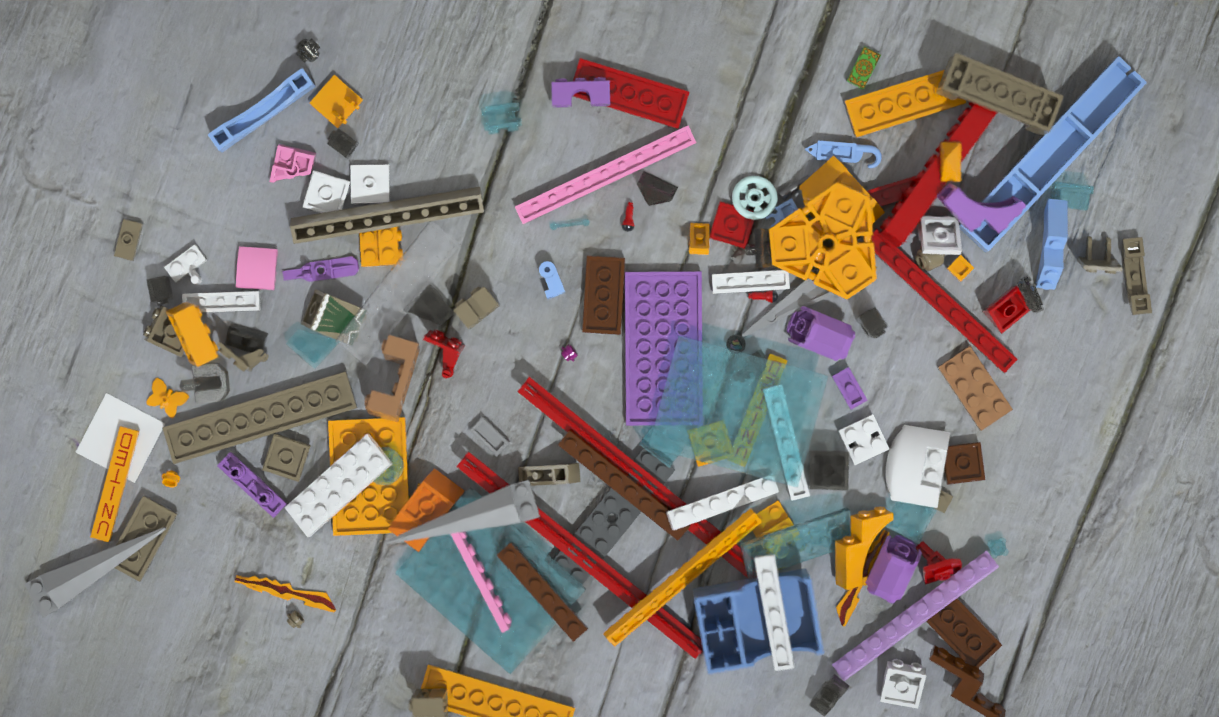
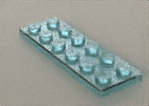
[740,507,851,580]

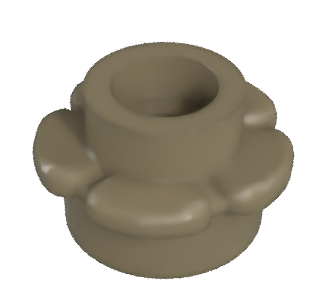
[287,610,305,628]

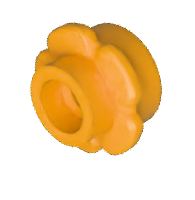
[161,470,180,488]

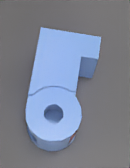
[539,261,566,299]

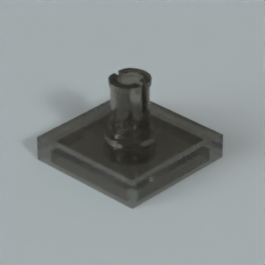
[745,229,778,268]

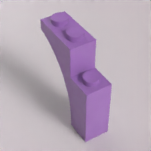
[936,183,1026,233]

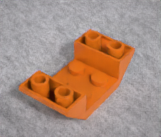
[388,468,465,552]

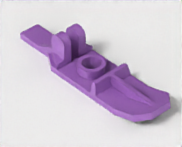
[283,256,359,282]

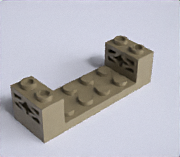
[936,53,1064,136]
[409,688,448,717]

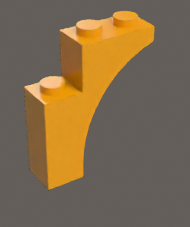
[835,506,893,590]

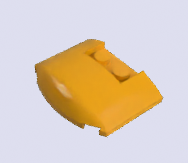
[799,155,885,237]

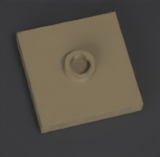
[262,433,311,482]

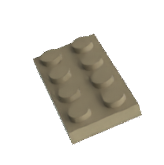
[115,496,178,582]

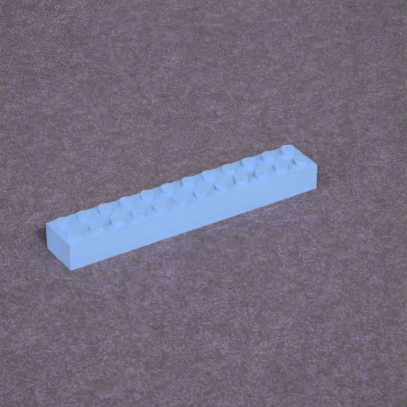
[959,56,1147,252]

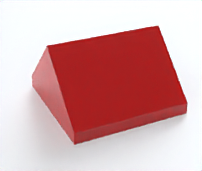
[983,286,1031,334]

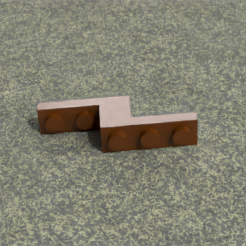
[929,645,1006,717]

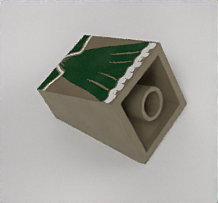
[301,289,367,346]

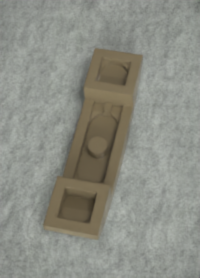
[1122,237,1152,315]

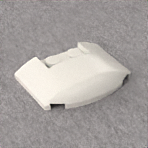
[886,425,950,508]

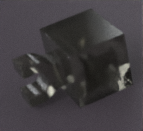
[327,128,359,159]

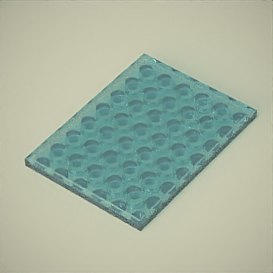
[649,336,828,488]
[395,487,586,674]

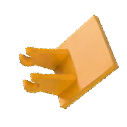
[309,75,363,128]

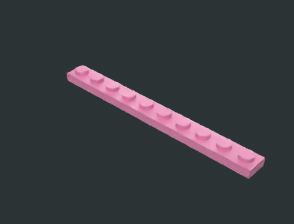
[515,126,696,224]

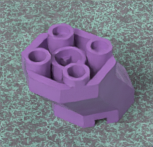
[787,306,855,361]
[866,535,922,603]

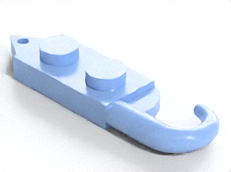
[805,140,882,168]

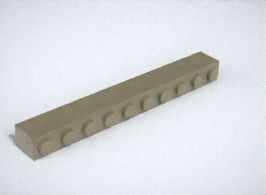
[290,187,484,244]

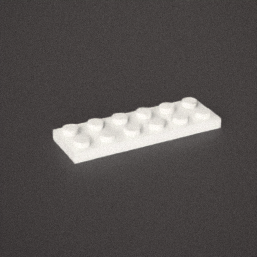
[284,434,393,537]

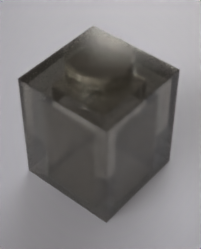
[147,276,173,306]

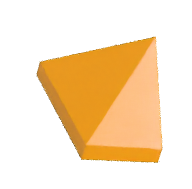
[941,142,961,182]

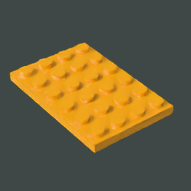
[328,417,409,536]

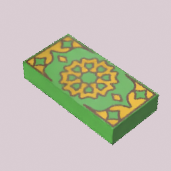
[847,46,881,90]

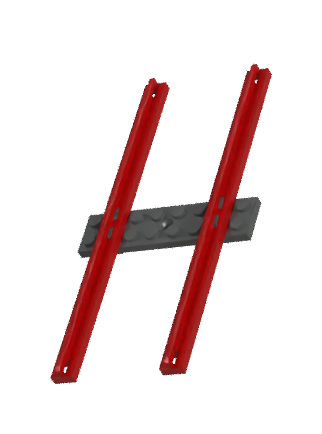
[456,377,758,659]

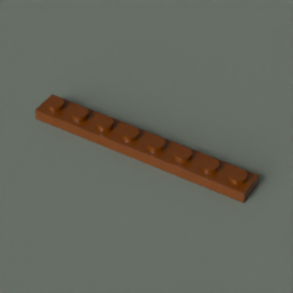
[558,429,690,541]

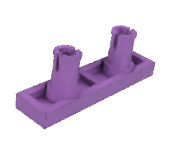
[217,452,287,518]

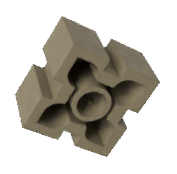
[453,286,500,329]

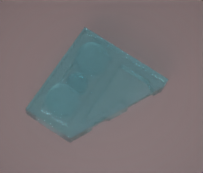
[286,330,339,369]

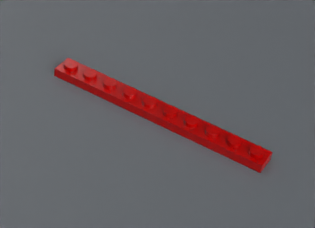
[871,229,1018,373]

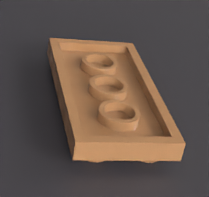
[937,346,1013,431]

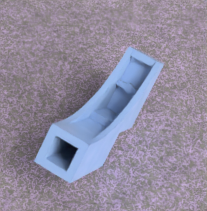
[1036,198,1068,290]

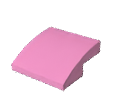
[236,247,278,290]

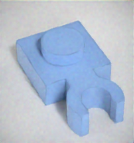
[765,198,798,228]

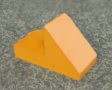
[689,223,709,255]

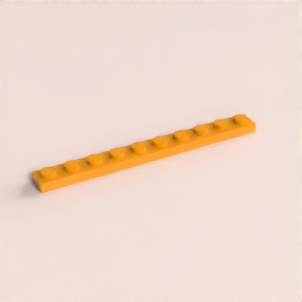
[603,508,762,647]

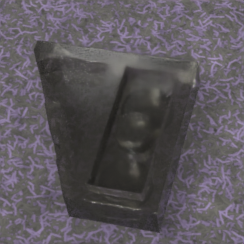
[403,284,455,326]

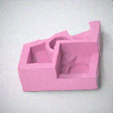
[270,144,316,183]

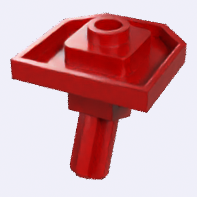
[915,541,962,585]

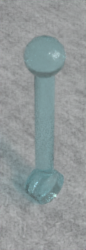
[550,219,590,230]

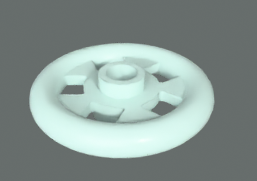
[732,176,778,220]

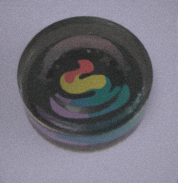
[726,335,746,354]

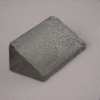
[225,323,268,356]

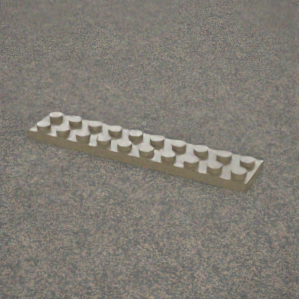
[162,371,357,464]

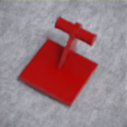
[423,329,465,378]

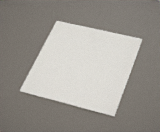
[76,393,165,483]

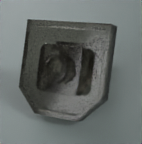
[179,363,230,404]

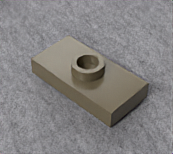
[114,219,143,261]

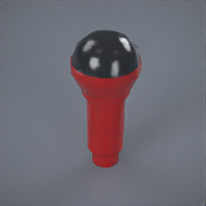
[621,202,635,232]
[748,290,778,303]

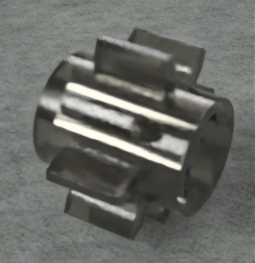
[296,38,320,63]

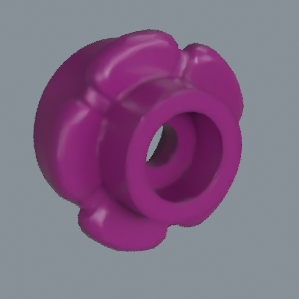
[561,344,578,362]

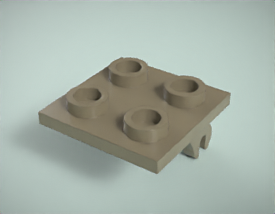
[1077,236,1123,274]
[217,342,269,372]

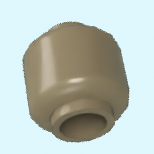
[915,247,945,271]

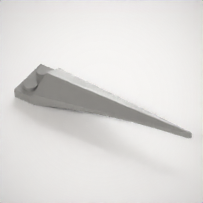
[741,237,882,337]
[384,480,540,544]
[24,527,167,618]

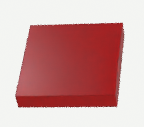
[709,201,754,249]

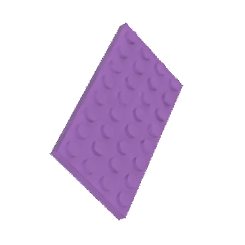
[625,271,703,426]

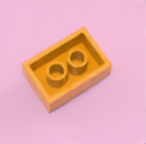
[165,301,218,367]

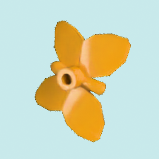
[146,378,189,418]

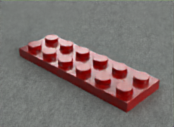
[573,58,690,129]

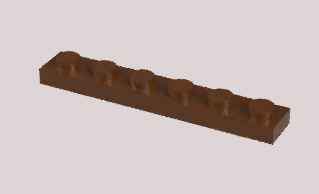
[496,542,588,642]

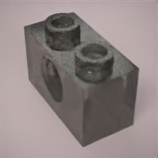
[855,307,888,339]

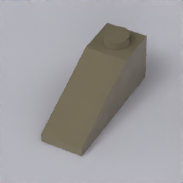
[518,463,581,486]

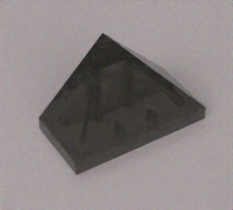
[637,171,678,206]

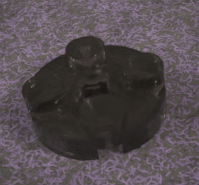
[1017,275,1044,313]

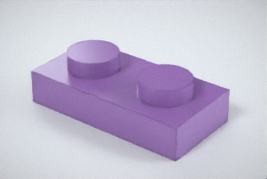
[831,367,868,410]

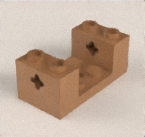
[364,335,420,422]

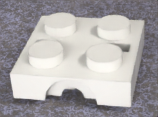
[838,414,889,465]

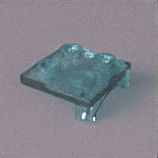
[886,501,937,544]

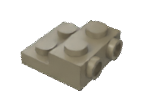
[143,305,184,357]

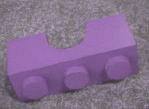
[551,78,610,108]

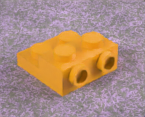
[359,227,403,267]
[752,500,799,554]

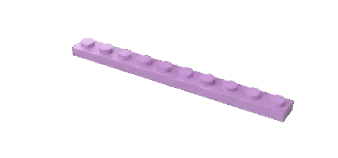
[832,550,999,681]

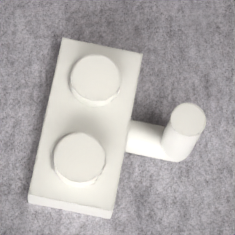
[164,245,207,284]

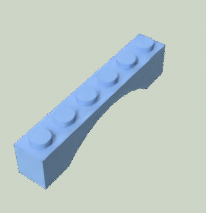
[208,68,316,153]

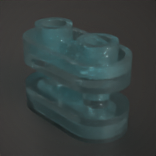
[481,103,522,135]

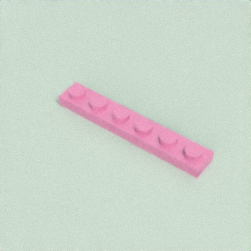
[451,532,512,633]

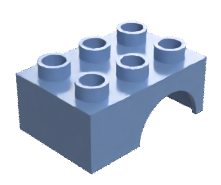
[692,568,824,674]

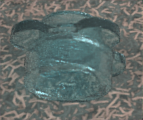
[987,537,1009,559]

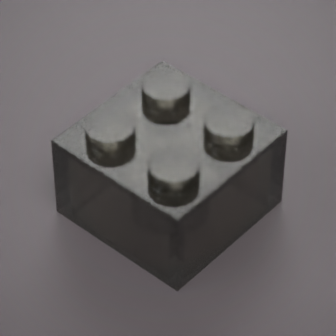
[808,450,849,490]

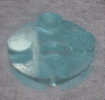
[373,447,404,485]

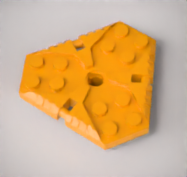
[769,182,877,299]

